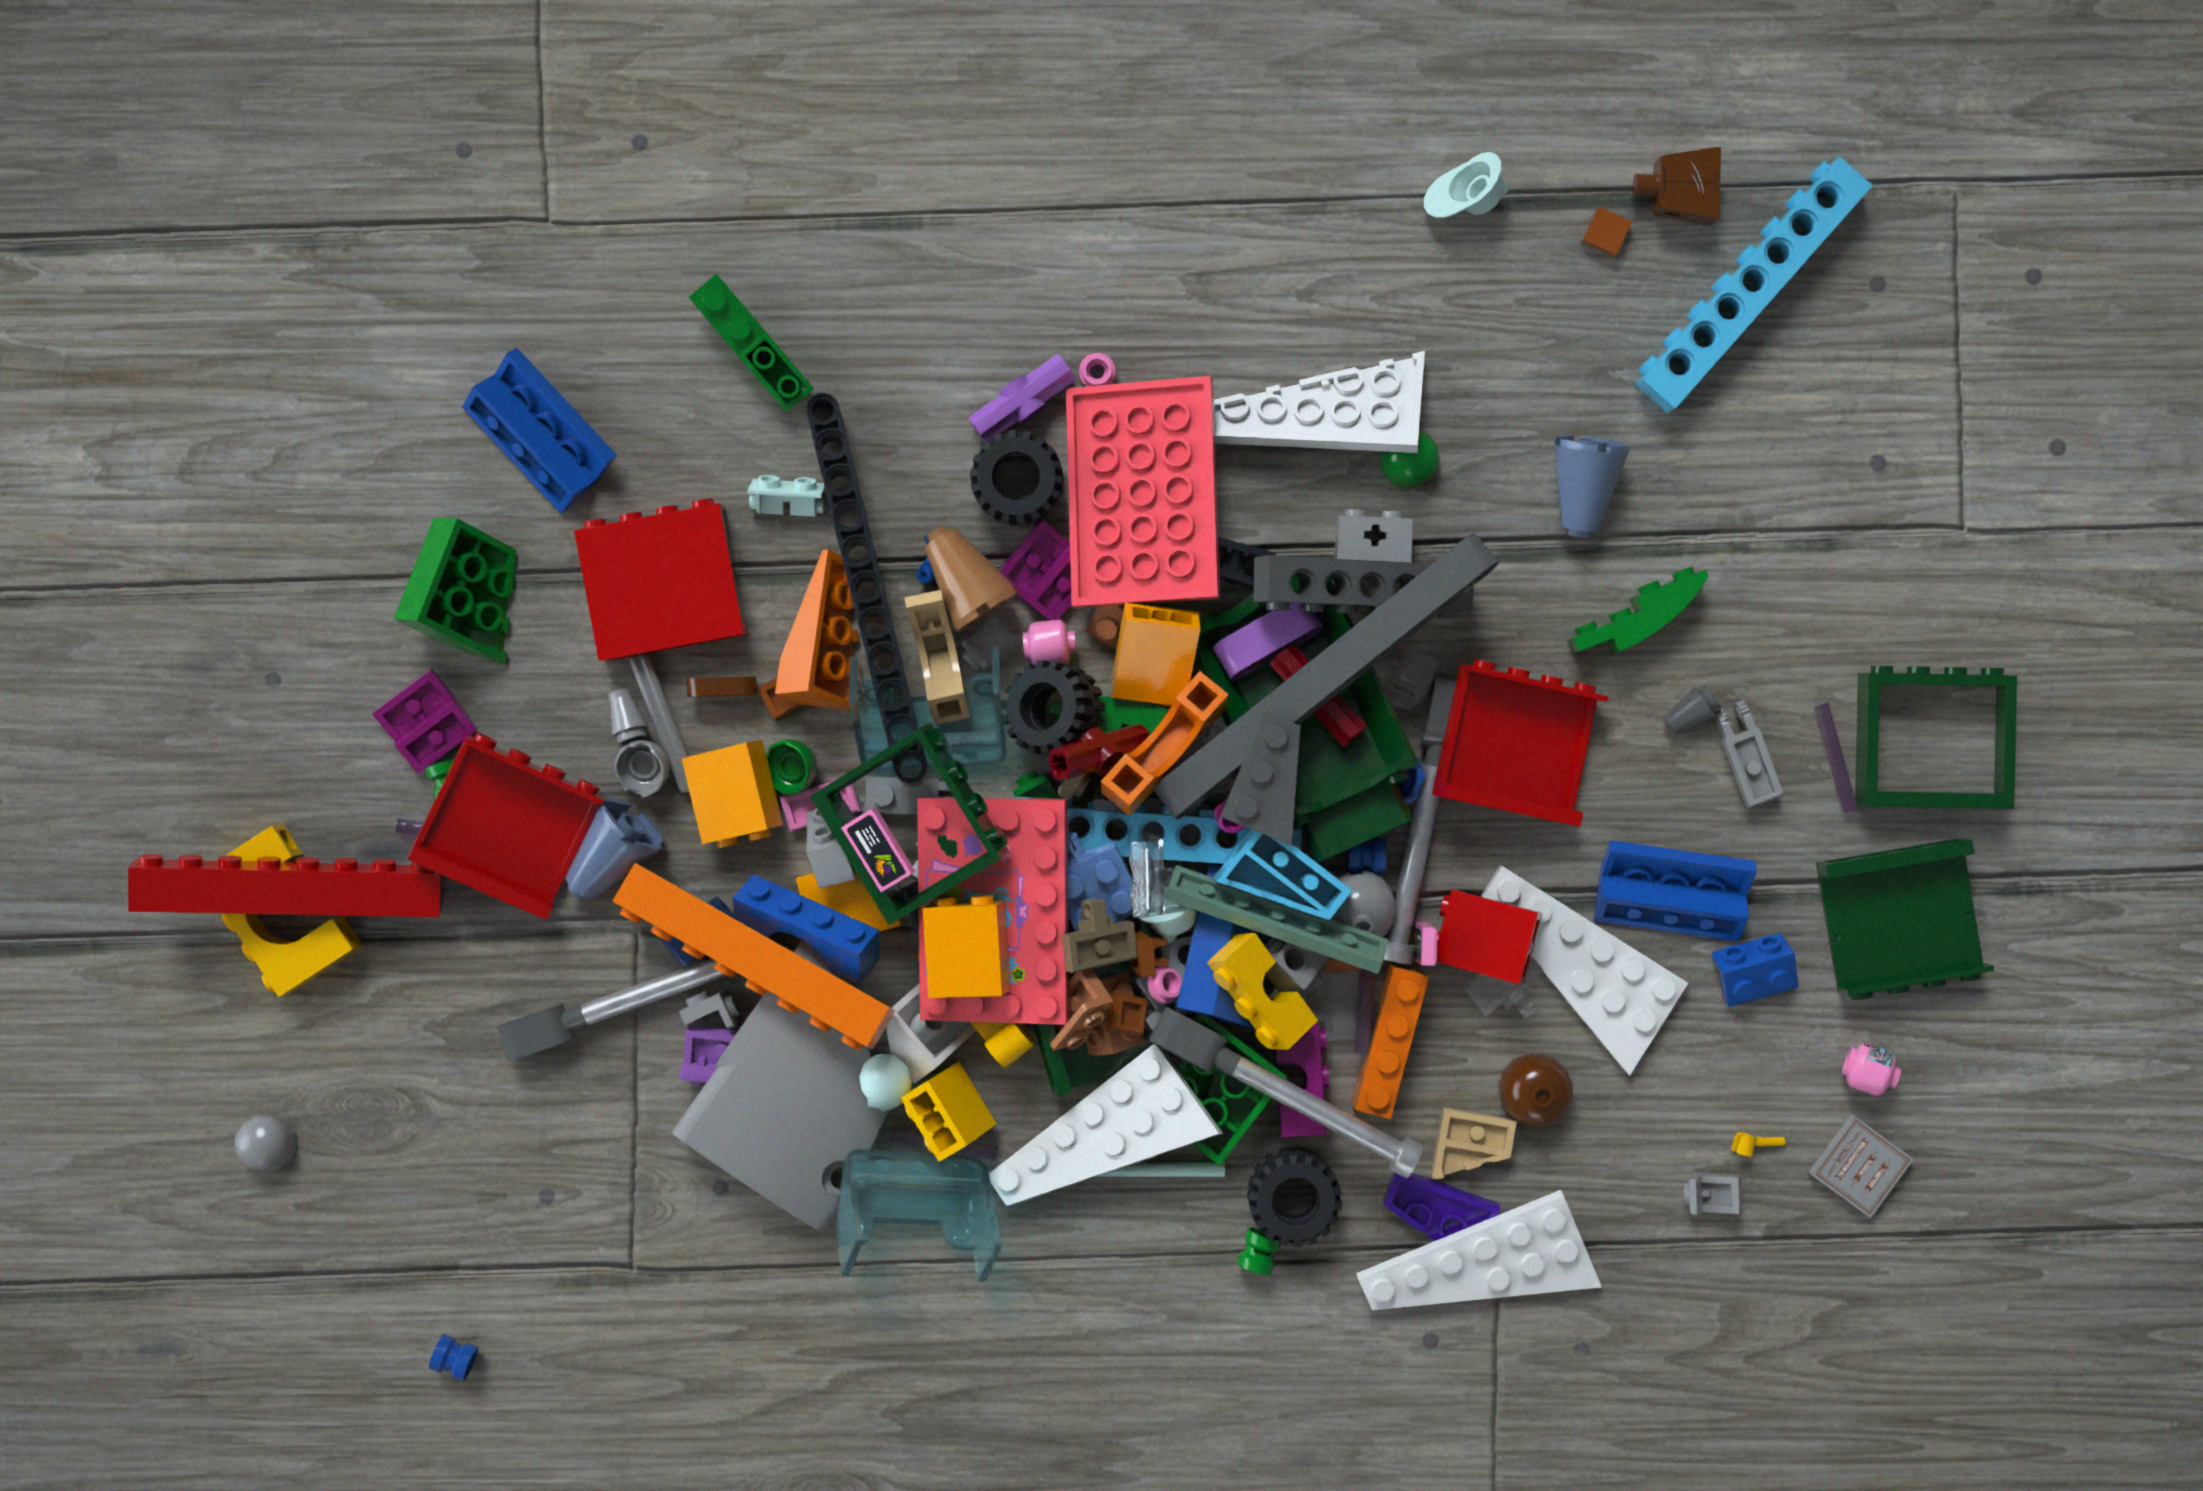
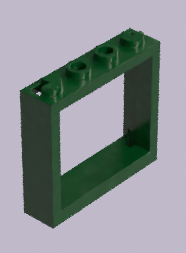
[1855,666,2017,809]
[810,722,1009,925]

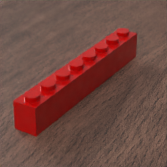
[128,854,443,917]

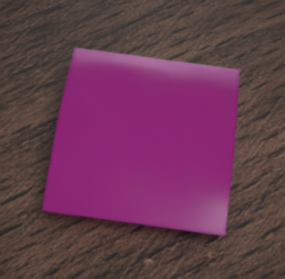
[999,519,1072,621]
[372,668,477,774]

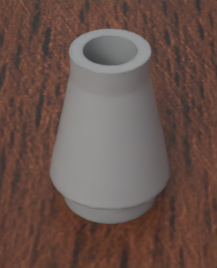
[608,688,648,745]

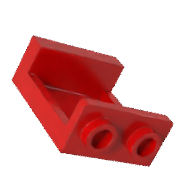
[1436,889,1543,985]

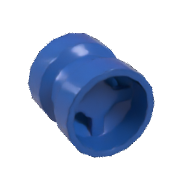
[1346,838,1386,875]
[429,1334,479,1382]

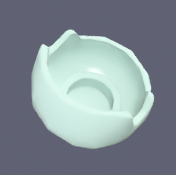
[859,1054,912,1112]

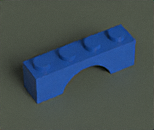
[732,874,880,984]

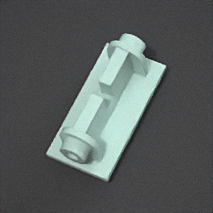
[747,475,825,517]

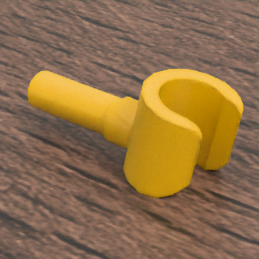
[1731,1132,1786,1157]

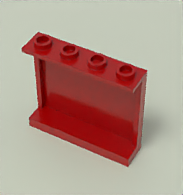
[574,498,749,662]
[1432,659,1609,827]
[408,732,604,920]

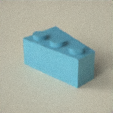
[1213,829,1352,920]

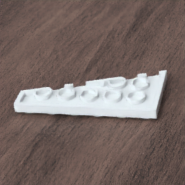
[1214,351,1425,453]
[1481,865,1688,1076]
[987,1044,1223,1206]
[1356,1190,1602,1310]

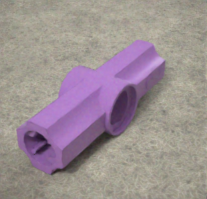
[969,354,1076,443]

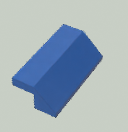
[462,348,617,514]
[1594,840,1757,942]
[1176,864,1273,1030]

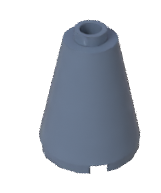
[1554,435,1630,538]
[566,798,663,899]

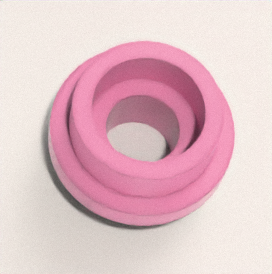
[1079,353,1116,386]
[1147,967,1182,1004]

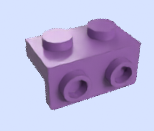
[679,1024,739,1085]

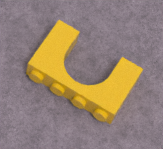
[221,824,363,997]

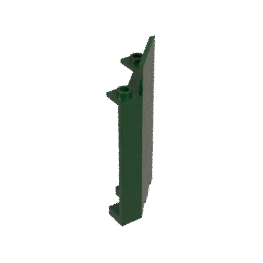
[1195,576,1420,863]

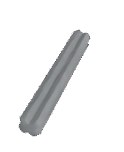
[630,654,689,793]

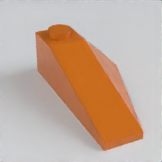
[775,549,861,712]

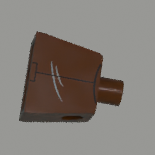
[1632,147,1721,225]

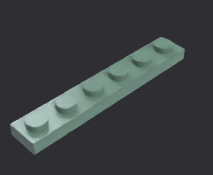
[1164,865,1388,974]

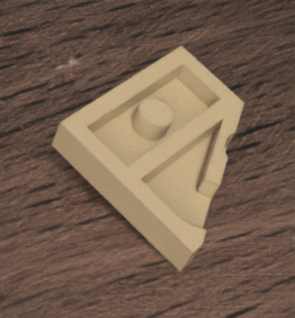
[1430,1107,1517,1179]

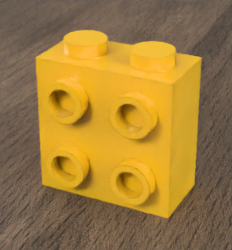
[900,1061,997,1162]

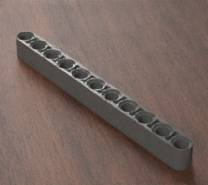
[1153,533,1499,819]

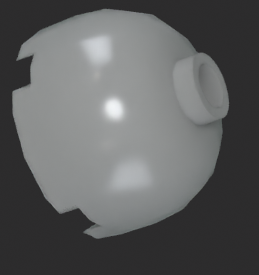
[1331,871,1396,937]

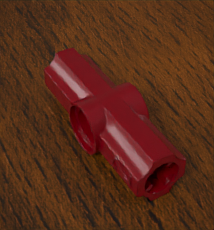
[1270,643,1368,748]
[1047,724,1149,780]

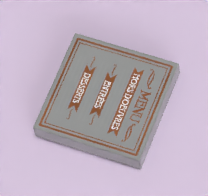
[1808,1114,1914,1218]

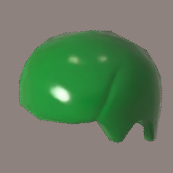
[1380,430,1440,488]
[766,739,817,795]

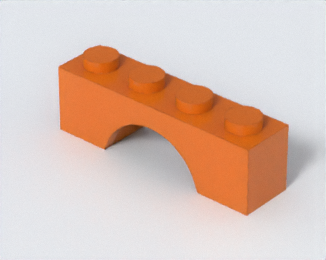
[1101,671,1229,816]
[1351,963,1429,1119]

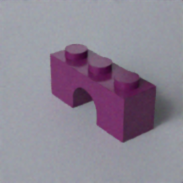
[1274,1022,1330,1138]

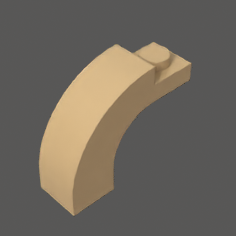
[905,590,971,725]

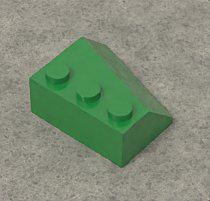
[393,518,516,665]
[1178,1014,1288,1166]

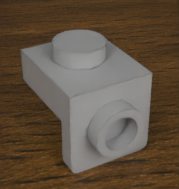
[679,989,741,1029]
[1684,1173,1743,1216]

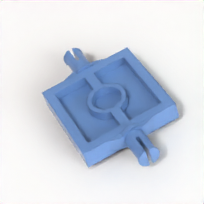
[1068,832,1146,932]

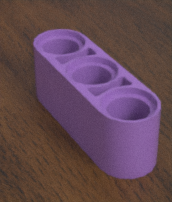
[1212,604,1324,681]

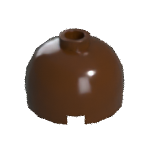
[1498,1053,1573,1127]

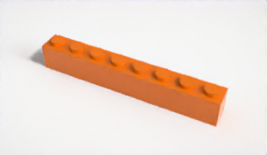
[612,863,896,1051]

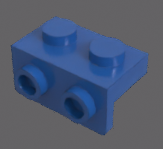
[1712,933,1799,1007]

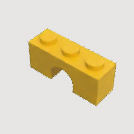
[1207,933,1318,1050]

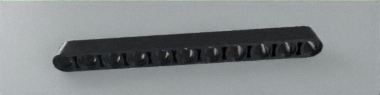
[806,393,928,787]

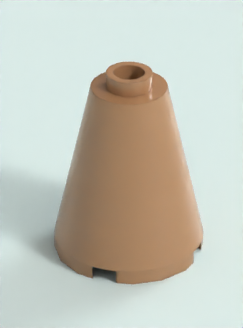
[924,525,1018,632]

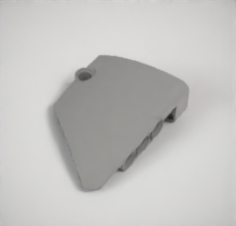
[672,940,888,1234]

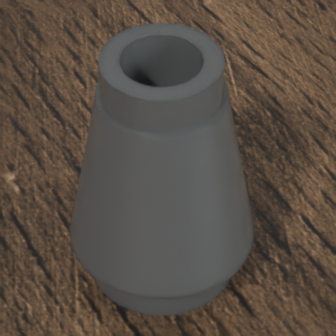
[1664,685,1722,735]

